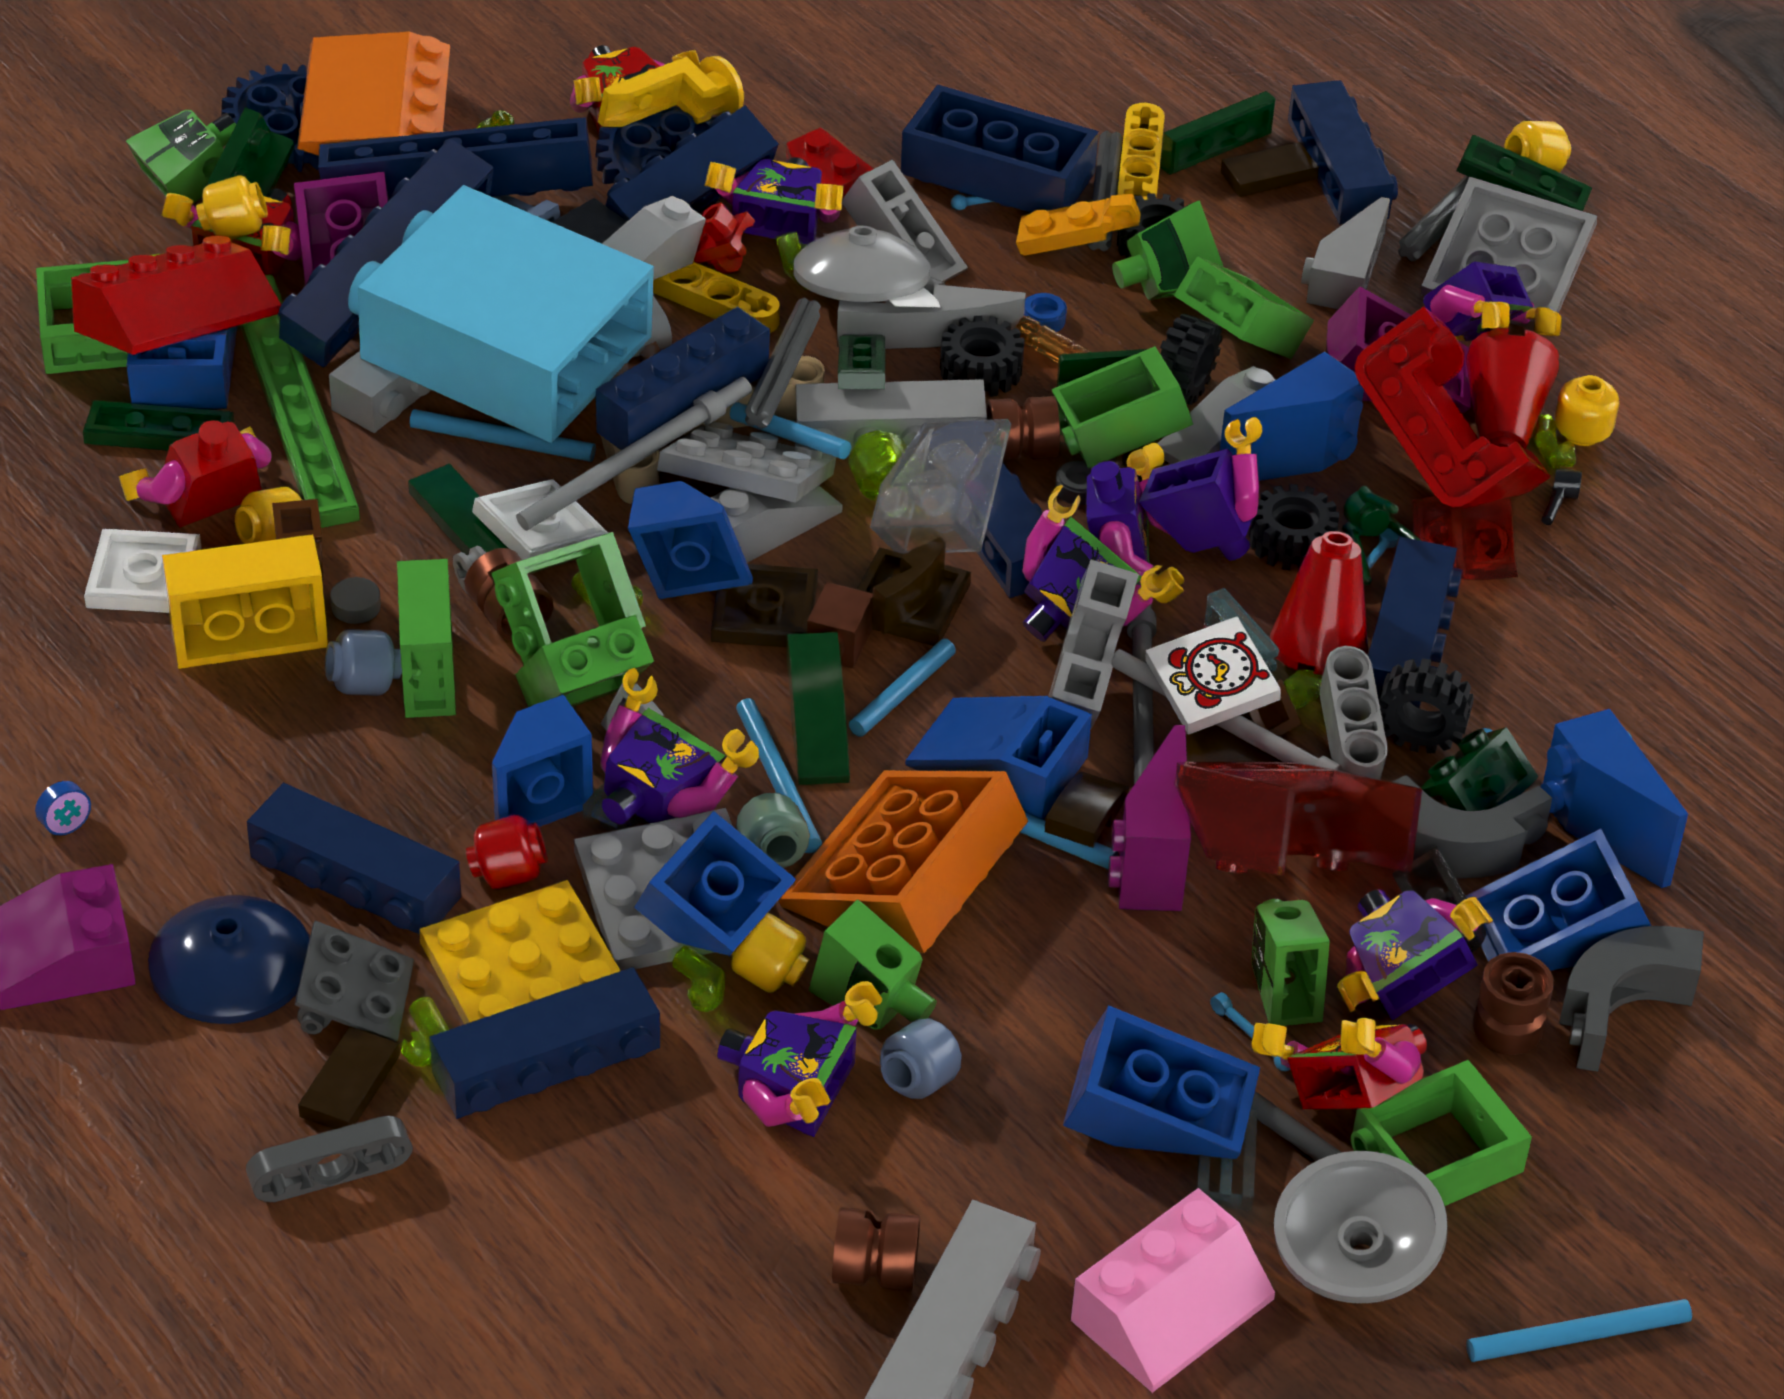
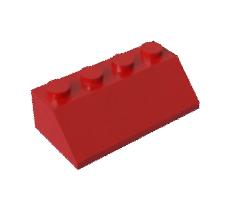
[71,236,281,355]

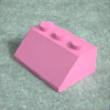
[1071,1188,1275,1393]

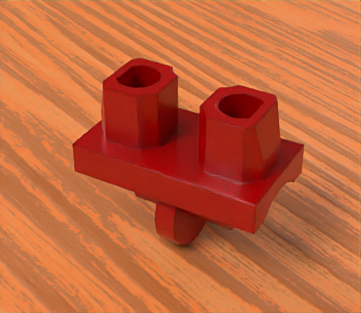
[693,202,755,274]

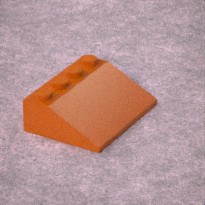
[297,31,450,156]
[779,770,1028,953]

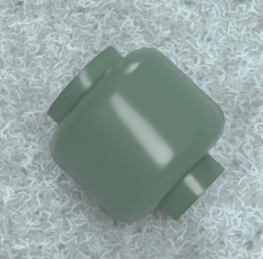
[736,793,810,868]

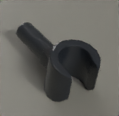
[1541,468,1582,525]

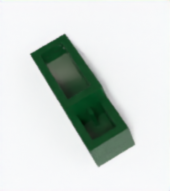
[787,632,850,785]

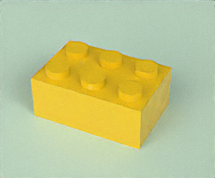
[162,534,328,669]

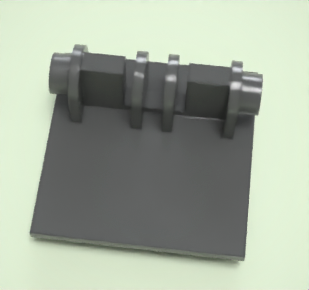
[295,920,414,1042]

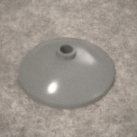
[794,226,930,302]
[1274,1151,1447,1303]

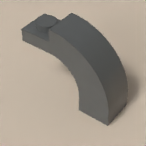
[1360,775,1552,878]
[1559,926,1704,1072]

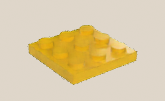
[419,880,621,1024]

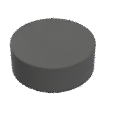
[1055,461,1094,505]
[330,577,381,624]

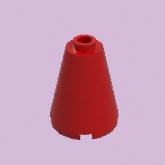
[1466,328,1559,449]
[1269,531,1368,676]

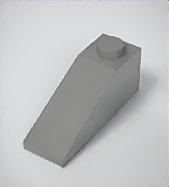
[842,160,968,282]
[602,196,706,280]
[1301,197,1390,309]
[1157,366,1276,464]
[711,486,843,563]

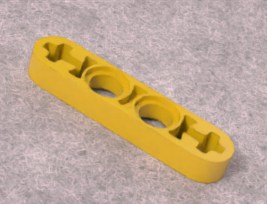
[1117,103,1165,200]
[653,262,780,333]

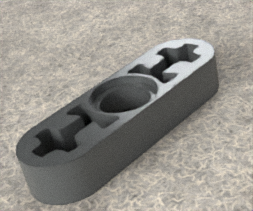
[246,1116,413,1202]

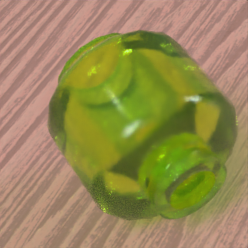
[848,430,918,502]

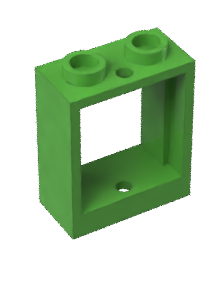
[1174,256,1314,359]
[36,260,128,374]
[1051,346,1194,468]
[491,532,646,665]
[397,559,456,718]
[515,614,654,707]
[1351,1060,1532,1206]

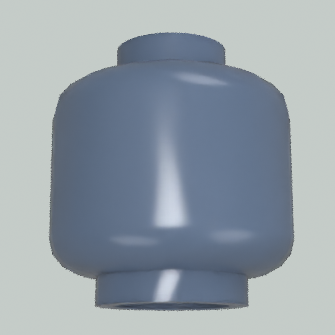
[325,629,402,696]
[880,1018,962,1099]

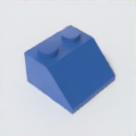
[628,481,753,599]
[492,695,594,827]
[634,811,796,956]

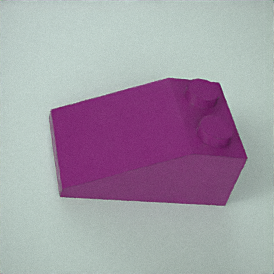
[294,172,389,286]
[1326,286,1471,414]
[1108,725,1191,911]
[0,864,136,1010]

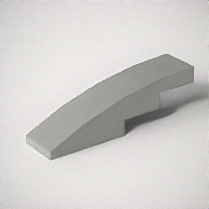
[837,285,1026,349]

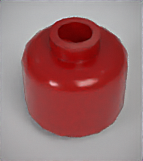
[466,815,548,890]

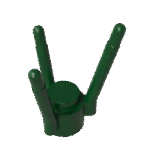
[1342,486,1422,585]

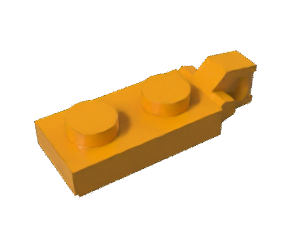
[1016,194,1141,256]

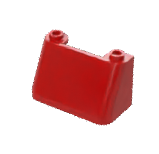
[1355,306,1551,509]

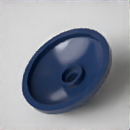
[148,895,310,1024]

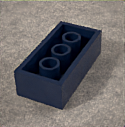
[901,84,1099,213]

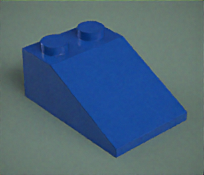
[1220,351,1364,481]
[1540,709,1688,888]
[1459,829,1651,971]
[1063,1005,1261,1159]

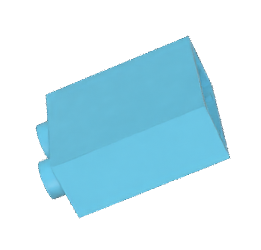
[348,185,654,443]

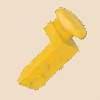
[598,56,744,127]

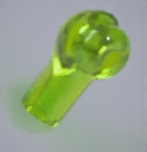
[1533,414,1576,470]
[1283,669,1323,709]

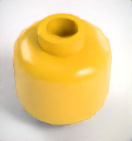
[1504,121,1571,173]
[196,175,268,240]
[1554,375,1619,446]
[235,487,302,544]
[731,913,810,993]

